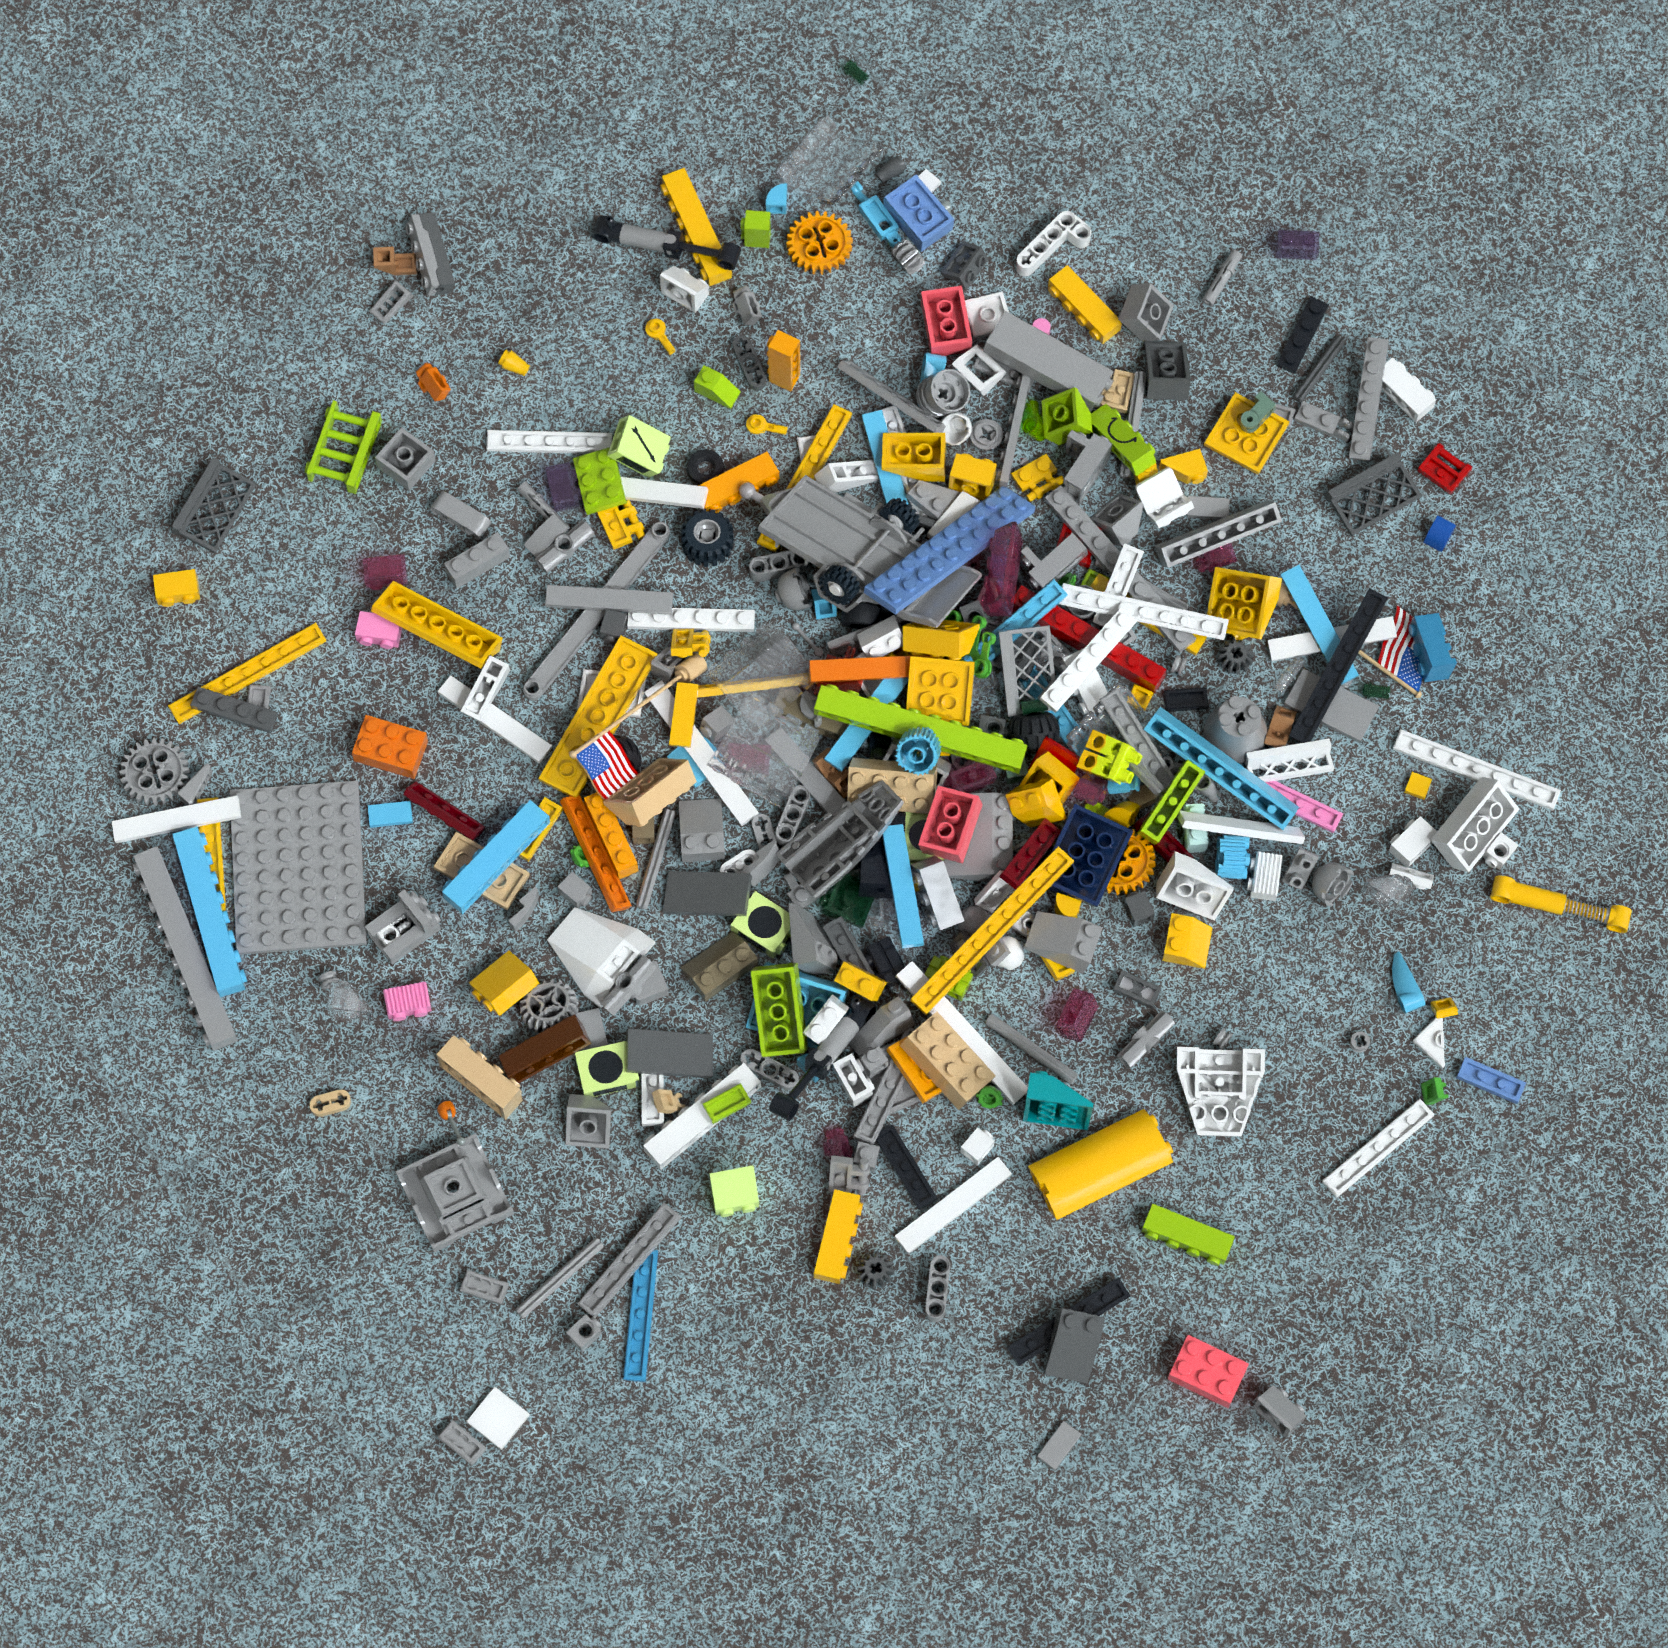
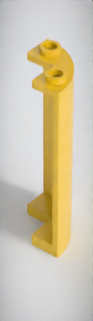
[1028,1109,1173,1220]

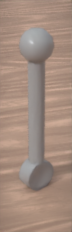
[792,622,823,656]

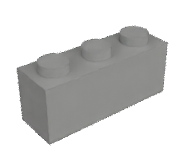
[444,532,510,589]

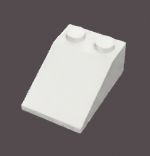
[1156,851,1234,921]

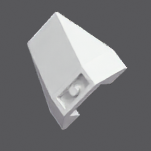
[547,907,655,1008]

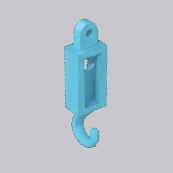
[850,179,901,248]

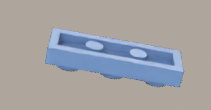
[1456,1057,1526,1104]

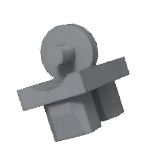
[1282,847,1319,890]

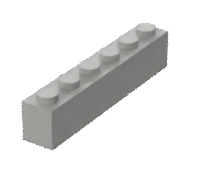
[1154,500,1282,568]

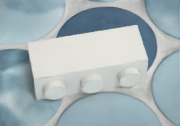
[1382,357,1436,422]
[1059,649,1108,718]

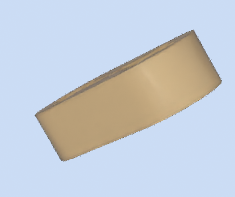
[310,1090,351,1117]

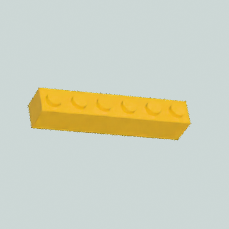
[660,168,732,286]

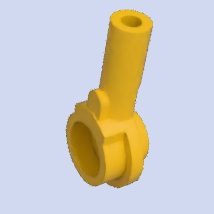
[645,319,676,355]
[746,415,788,435]

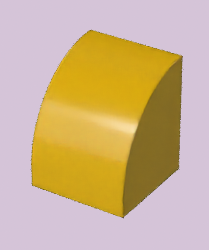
[1103,801,1141,828]
[1054,892,1082,918]

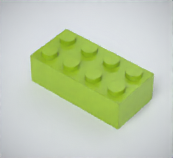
[751,962,808,1057]

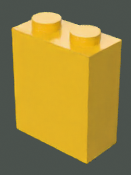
[469,950,539,1016]

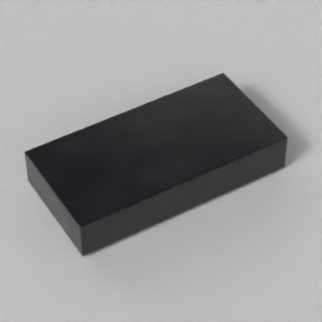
[1164,687,1209,712]

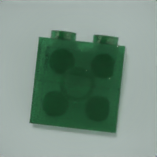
[819,874,874,928]

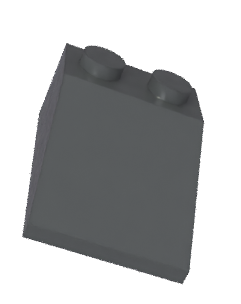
[1144,341,1191,401]
[1044,1308,1105,1384]

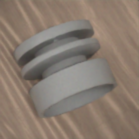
[916,369,970,418]

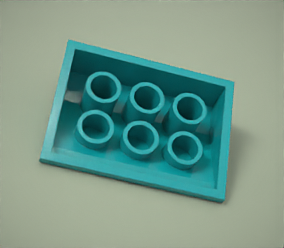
[1023,1071,1093,1131]

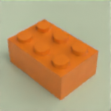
[352,715,428,779]

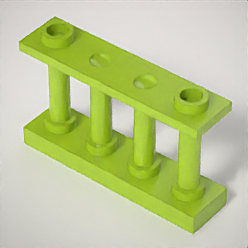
[305,400,382,494]

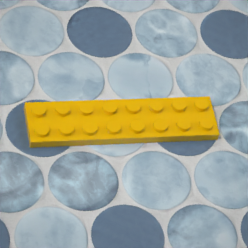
[538,635,658,798]

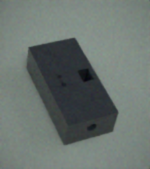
[858,813,906,899]

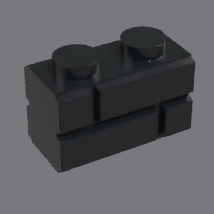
[864,937,905,990]

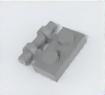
[828,1155,870,1195]

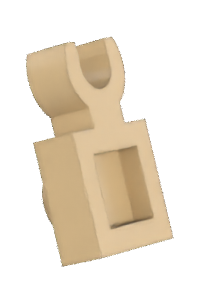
[652,1089,686,1114]

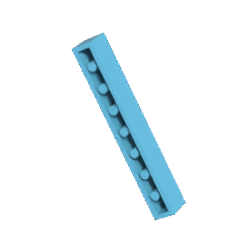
[1144,707,1299,830]
[173,827,247,997]

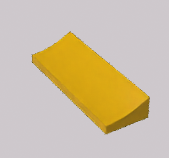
[371,581,503,669]

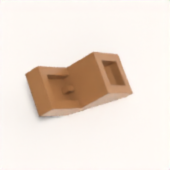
[373,247,417,275]
[1264,705,1297,747]
[812,748,849,798]

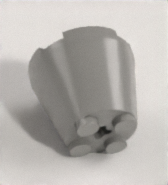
[1203,696,1268,763]

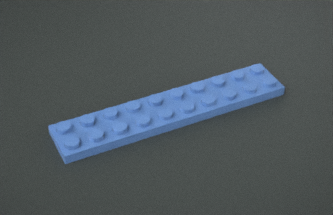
[864,487,1035,615]

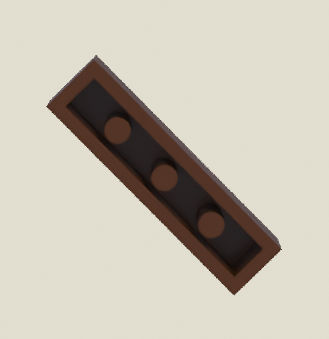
[499,1014,591,1083]

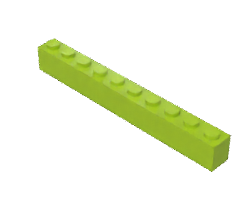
[814,684,1027,774]

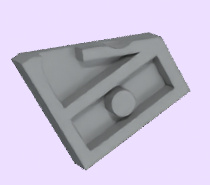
[906,480,961,522]

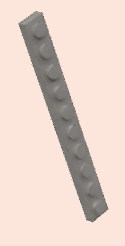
[1045,485,1196,654]

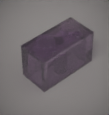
[1276,230,1319,260]
[545,462,582,512]

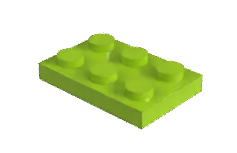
[573,447,627,515]

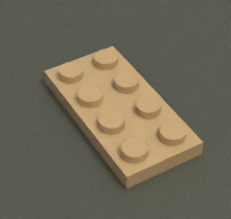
[434,832,530,911]

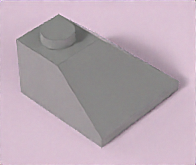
[1090,493,1144,546]
[566,1094,611,1149]

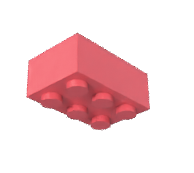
[921,286,972,356]
[918,786,983,864]
[1168,1335,1249,1408]

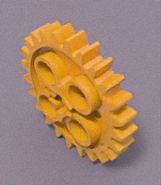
[786,211,853,275]
[1107,829,1156,896]

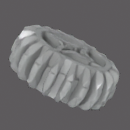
[520,978,579,1034]

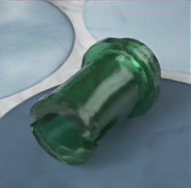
[843,60,869,85]
[1363,682,1390,700]
[1021,699,1048,715]

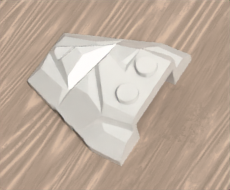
[1177,1047,1265,1137]

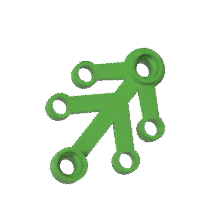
[944,610,996,679]

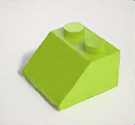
[1041,387,1093,445]

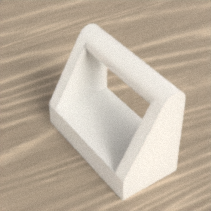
[952,344,1006,396]

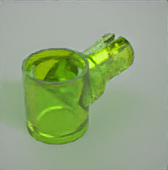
[1022,400,1046,442]

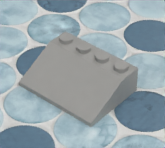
[944,793,1013,882]

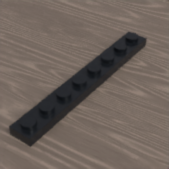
[1289,588,1388,743]

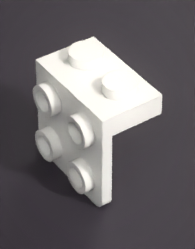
[1135,467,1194,528]

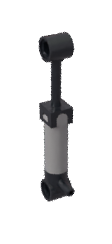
[592,215,742,270]
[769,996,876,1121]

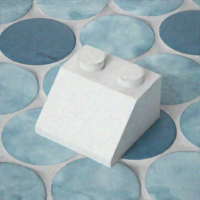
[660,266,709,313]

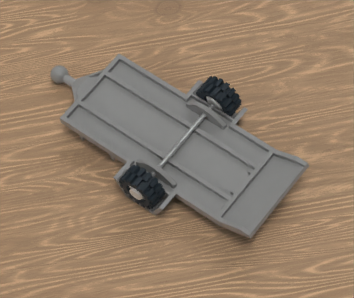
[739,475,982,628]

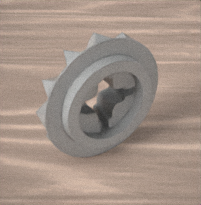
[970,419,1003,451]

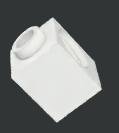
[1483,832,1518,870]
[960,1127,995,1166]

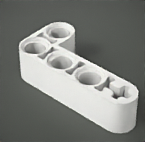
[1016,211,1091,277]

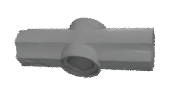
[535,520,595,574]
[600,955,658,1016]
[1117,1010,1175,1069]

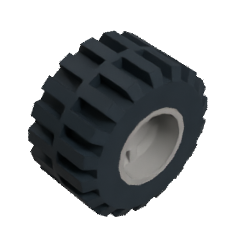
[681,509,734,567]

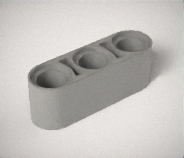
[430,491,491,540]
[749,550,809,582]
[776,785,810,847]
[925,1255,950,1322]

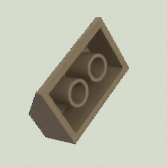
[680,931,758,1002]

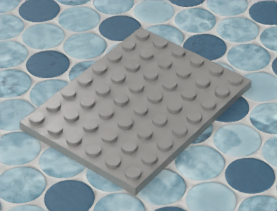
[230,780,367,955]

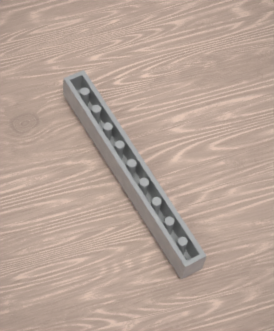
[132,846,238,1051]

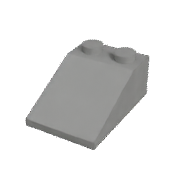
[679,798,725,862]
[789,903,837,975]
[1023,911,1102,974]

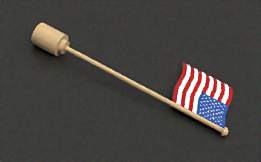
[1272,576,1423,698]
[569,653,707,800]

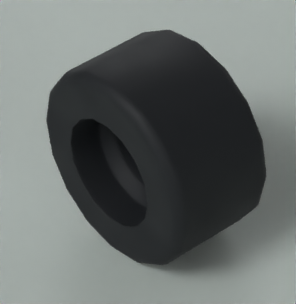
[841,602,881,629]

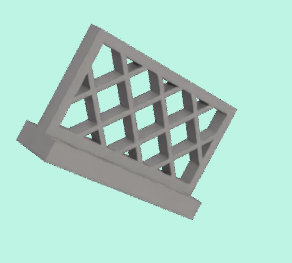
[998,625,1056,716]

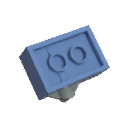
[883,175,955,252]

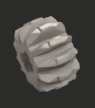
[892,239,925,275]

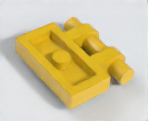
[1011,454,1064,502]
[597,500,645,550]
[671,629,711,658]

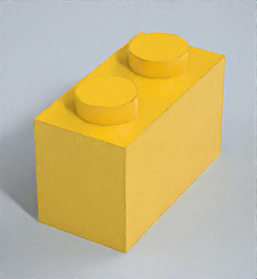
[153,569,200,607]
[834,961,887,1001]

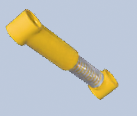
[1490,875,1632,933]

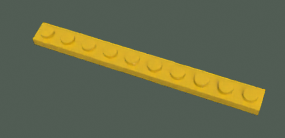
[910,846,1074,1015]

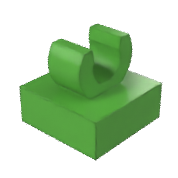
[1421,1077,1449,1105]

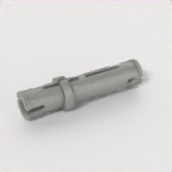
[1202,250,1242,307]
[517,481,569,526]

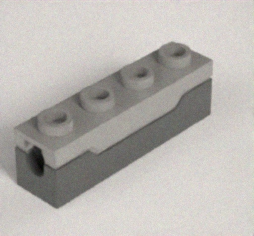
[406,212,455,296]

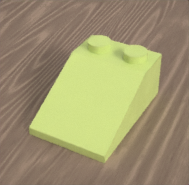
[710,1165,759,1217]

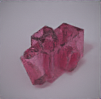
[1196,543,1238,572]
[823,1127,852,1161]

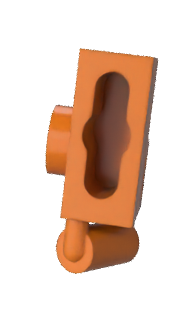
[416,362,451,402]

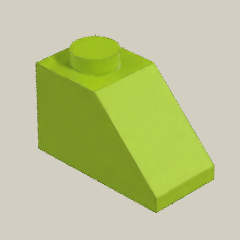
[694,365,741,409]

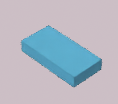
[368,801,413,828]

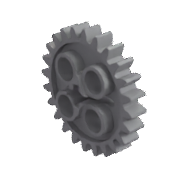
[119,738,190,806]

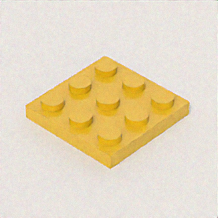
[1204,392,1290,475]
[906,656,975,726]

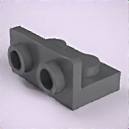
[941,241,988,290]

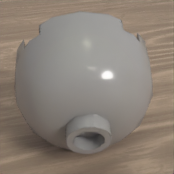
[775,567,813,611]
[1312,862,1354,906]

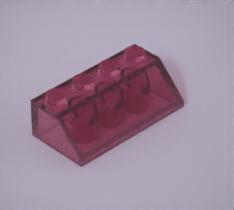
[981,522,1023,617]

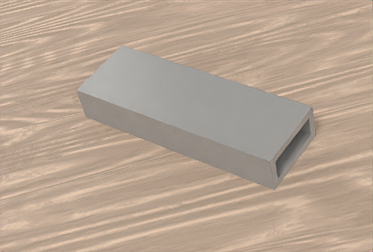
[983,311,1114,412]

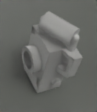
[732,285,762,325]

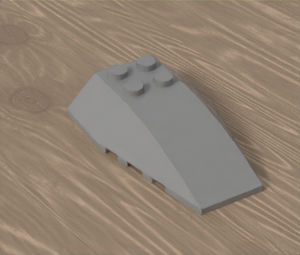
[775,780,904,900]

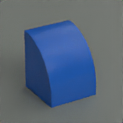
[1423,515,1456,552]

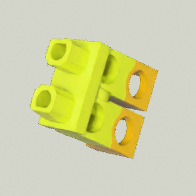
[1076,729,1142,784]

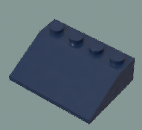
[1048,804,1133,907]

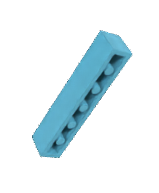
[442,800,550,915]

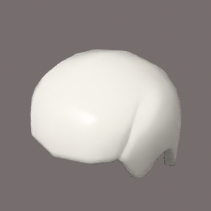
[940,412,972,446]
[997,936,1024,970]

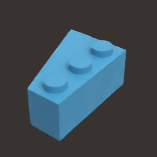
[1409,613,1457,682]

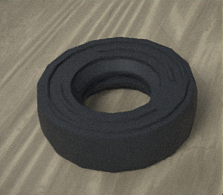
[687,449,724,485]

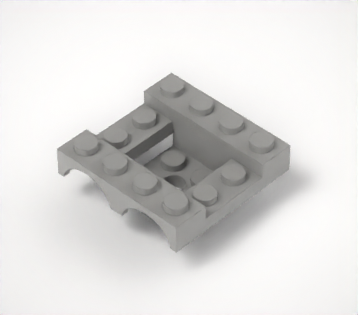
[396,1133,514,1253]

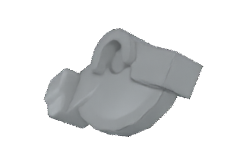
[800,690,822,728]

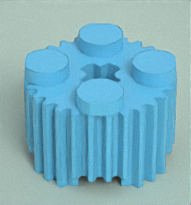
[895,727,941,776]
[1215,835,1250,879]

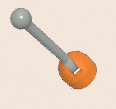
[437,1101,465,1145]

